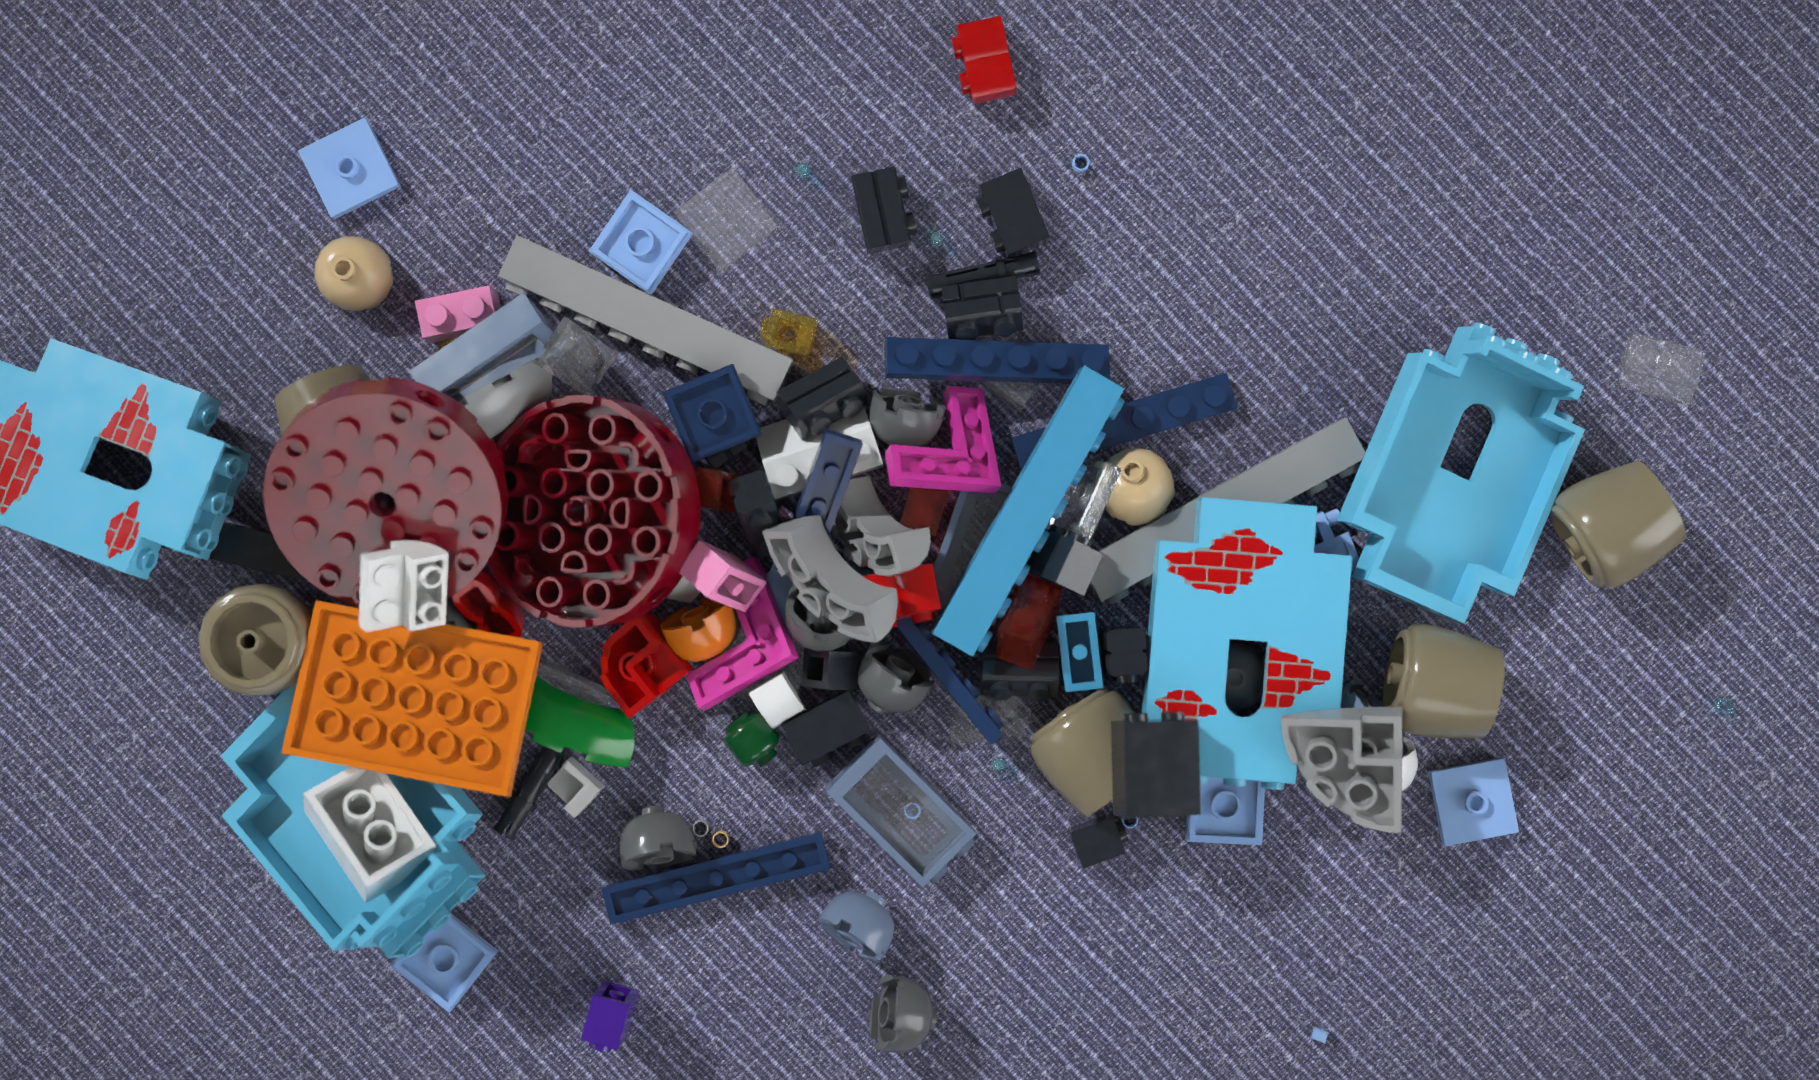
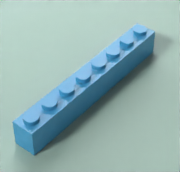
[930,366,1124,657]

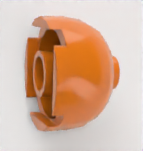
[660,597,738,664]

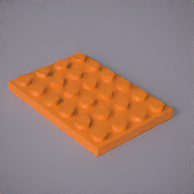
[281,600,543,797]

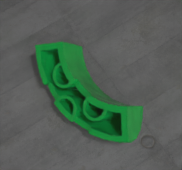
[525,675,634,767]

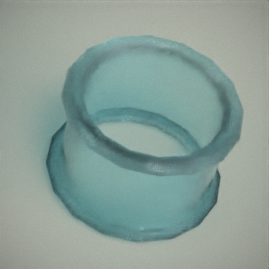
[794,162,813,180]
[930,231,943,249]
[1714,698,1734,716]
[989,758,1008,772]

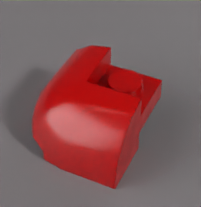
[600,613,694,719]

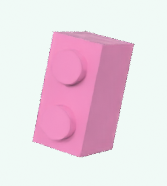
[415,285,501,343]
[679,540,767,612]

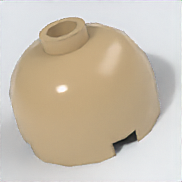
[314,236,393,312]
[1099,448,1175,526]

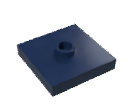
[662,364,763,464]

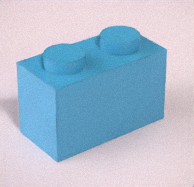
[1057,612,1105,692]

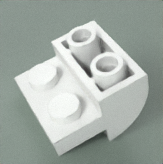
[359,540,448,632]

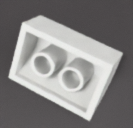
[756,407,884,501]
[303,767,436,903]

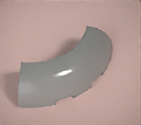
[459,356,552,439]
[831,476,931,576]
[763,515,898,643]

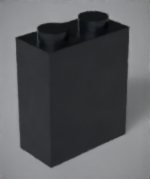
[1111,711,1201,819]

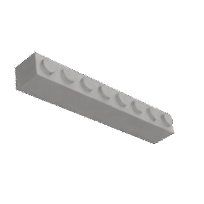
[498,235,794,406]
[1089,417,1366,604]

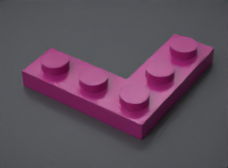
[885,386,1001,494]
[686,556,799,710]

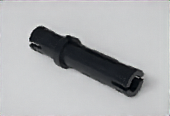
[925,251,1040,300]
[493,746,568,840]

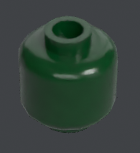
[724,710,780,768]

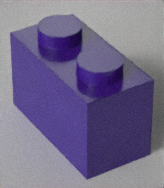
[580,980,640,1052]

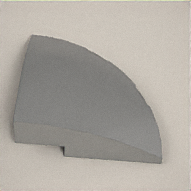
[1281,707,1402,833]

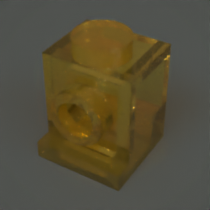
[760,309,819,359]

